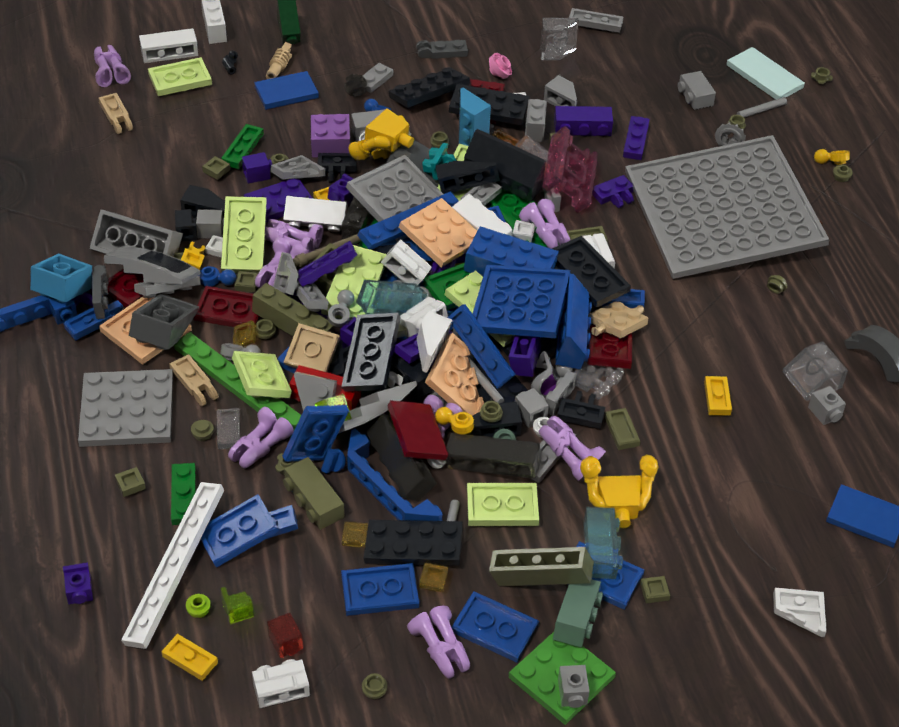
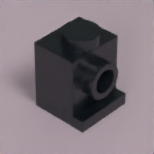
[175,209,198,241]

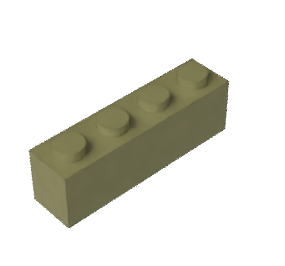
[252,283,335,336]
[489,547,594,586]

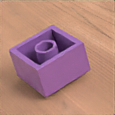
[311,114,350,157]

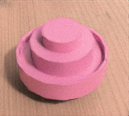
[489,53,512,79]

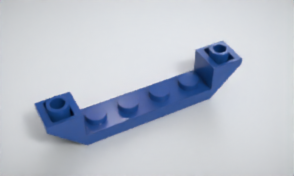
[0,295,77,331]
[347,429,443,521]

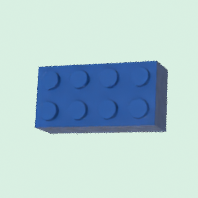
[464,226,559,276]

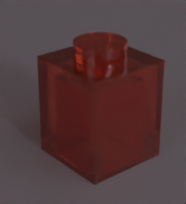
[267,612,303,658]

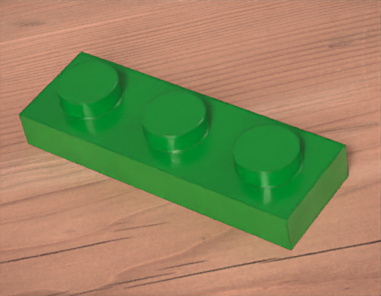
[221,124,264,169]
[171,463,196,525]

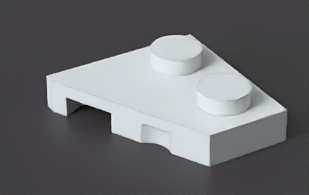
[773,588,826,637]

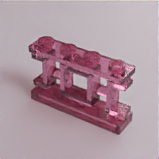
[542,126,598,213]

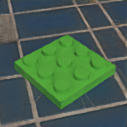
[508,632,616,725]

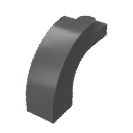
[844,325,899,382]

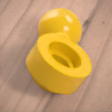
[814,149,850,165]
[435,407,474,434]

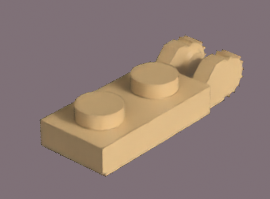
[98,93,133,134]
[169,354,219,406]

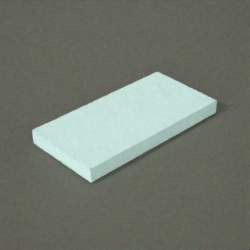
[727,47,805,100]

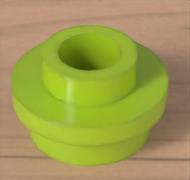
[186,594,211,618]

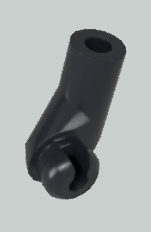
[222,50,238,75]

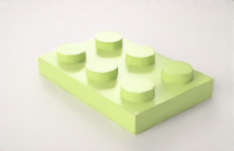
[148,57,212,96]
[232,351,292,399]
[467,483,539,526]

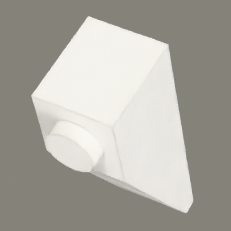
[416,310,452,373]

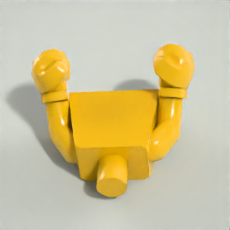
[348,108,414,160]
[580,454,659,528]

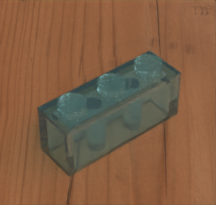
[356,280,427,315]
[583,507,623,579]

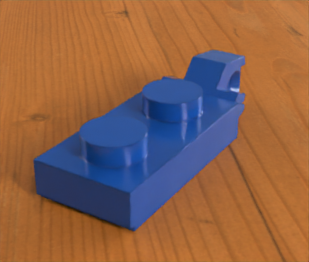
[63,300,123,341]

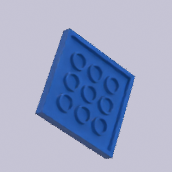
[473,265,571,338]

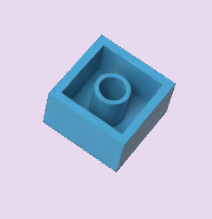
[30,253,93,302]

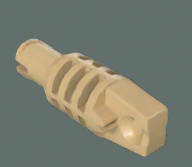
[266,42,292,79]

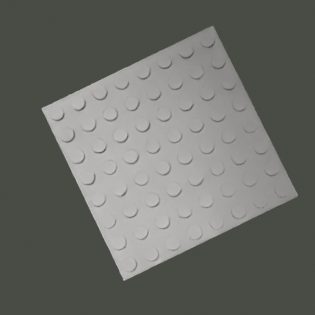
[625,135,829,279]

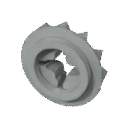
[715,122,746,146]

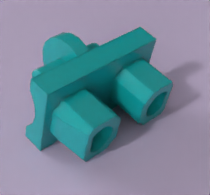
[422,143,457,180]

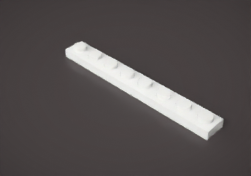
[121,482,224,649]

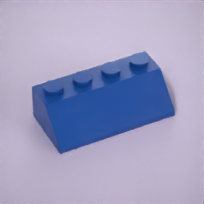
[555,273,592,370]

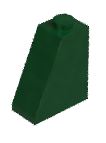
[277,0,301,45]

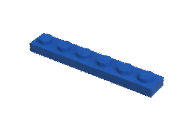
[357,191,459,250]

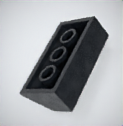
[464,129,546,202]

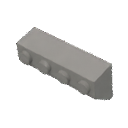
[89,209,183,257]

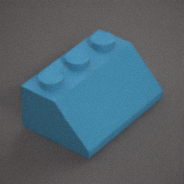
[459,88,491,146]

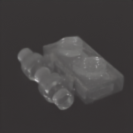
[574,361,624,400]

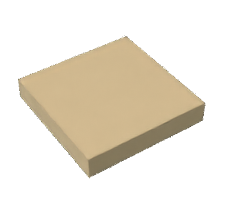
[284,323,340,372]

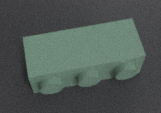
[553,579,603,648]

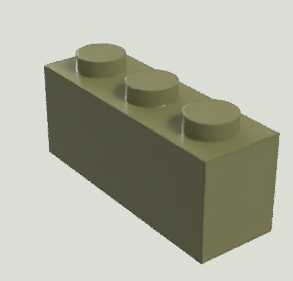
[283,457,344,530]

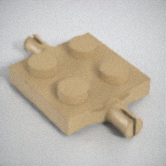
[589,301,648,338]

